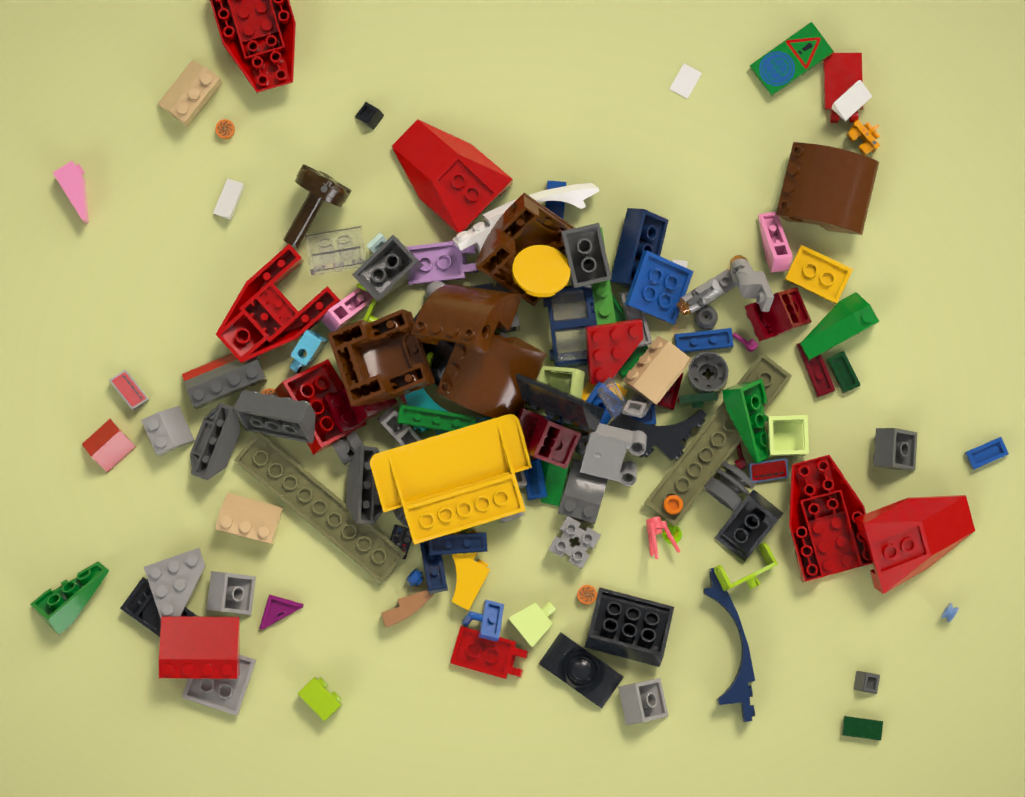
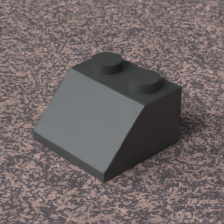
[873,428,917,471]

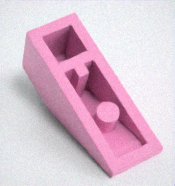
[53,161,89,224]
[758,212,793,273]
[321,288,373,332]

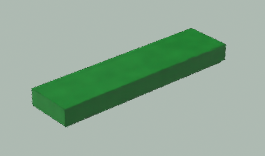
[397,404,477,432]

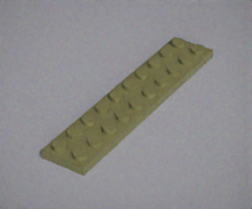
[644,353,792,526]
[234,431,406,583]

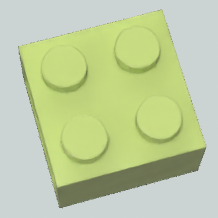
[539,366,585,399]
[767,415,809,457]

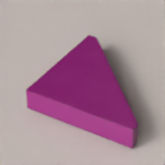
[259,594,304,630]

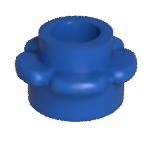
[406,569,424,586]

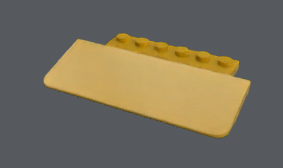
[370,414,532,545]

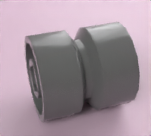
[332,431,364,465]

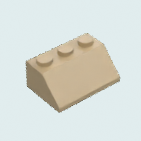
[158,60,222,127]
[623,336,692,405]
[215,493,283,545]

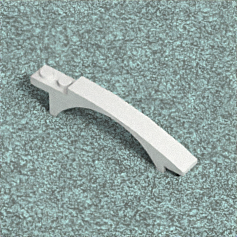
[452,183,599,253]

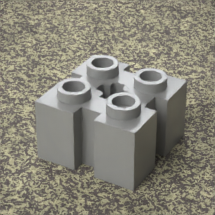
[548,516,601,569]

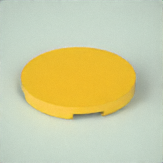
[512,245,570,297]

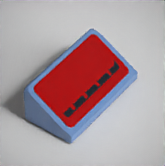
[748,458,789,483]

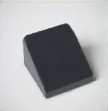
[355,102,384,130]

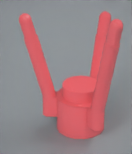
[646,517,680,559]

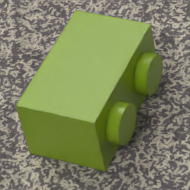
[297,677,342,721]

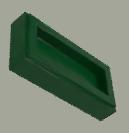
[826,351,861,394]
[842,716,883,741]

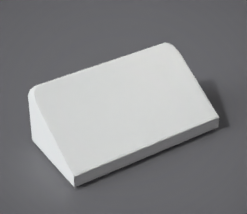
[832,80,872,121]
[213,178,245,220]

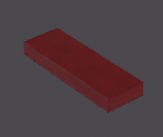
[796,342,836,398]

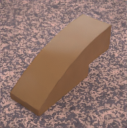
[382,590,435,628]

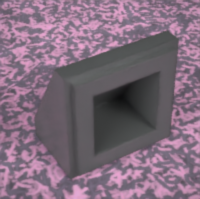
[854,671,880,694]

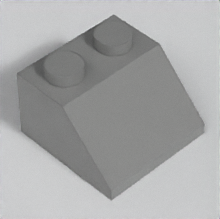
[141,406,195,457]
[206,571,256,615]
[618,678,668,725]

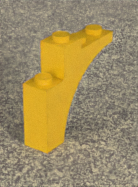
[447,529,490,611]

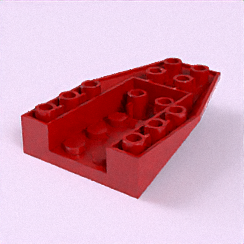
[210,0,296,93]
[391,119,513,234]
[789,455,872,582]
[855,495,975,594]

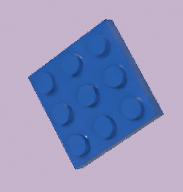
[625,250,694,325]

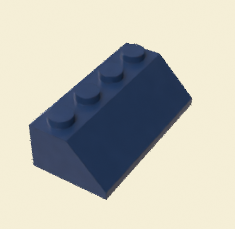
[610,208,669,288]

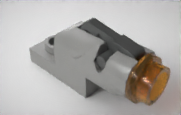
[730,255,774,312]
[676,269,736,316]

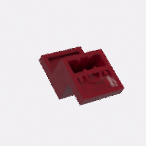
[744,287,812,342]
[322,387,398,434]
[517,407,581,469]

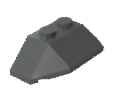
[190,403,241,480]
[346,446,383,525]

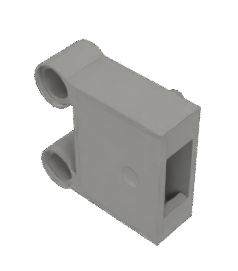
[580,423,647,486]

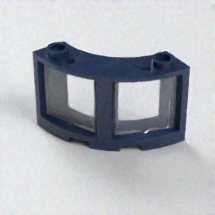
[543,284,597,368]

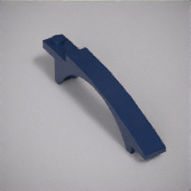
[704,568,755,722]

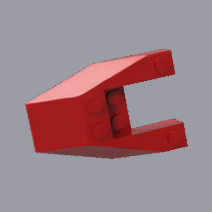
[216,244,340,363]

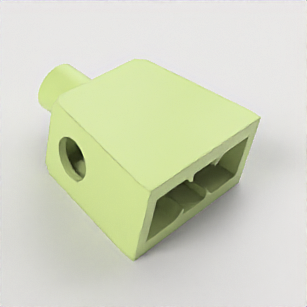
[508,601,557,647]

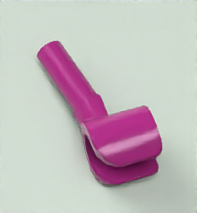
[732,332,758,352]

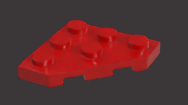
[585,319,643,385]

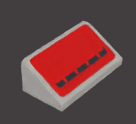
[109,369,149,411]

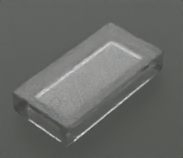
[596,377,626,418]

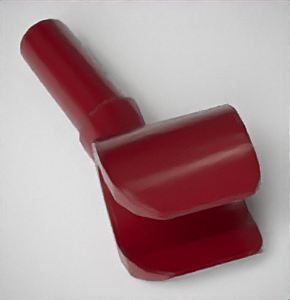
[734,443,747,470]

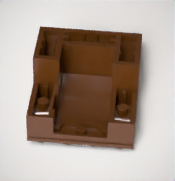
[776,142,879,235]
[476,192,575,306]
[411,284,522,353]
[327,309,435,407]
[436,332,547,418]

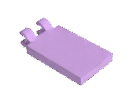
[407,241,478,285]

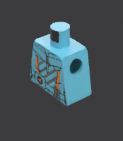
[289,330,328,373]

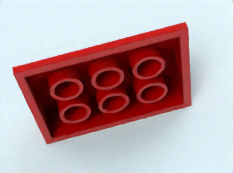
[275,359,367,455]
[159,616,240,679]

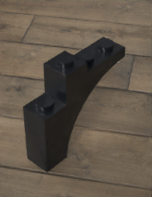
[608,409,707,461]

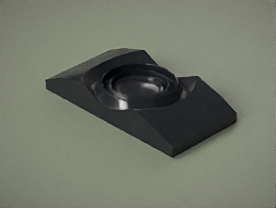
[120,577,198,637]
[538,632,624,708]

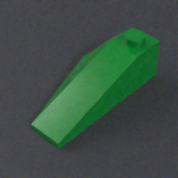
[800,292,880,360]
[722,379,769,463]
[536,428,577,506]
[30,561,109,634]

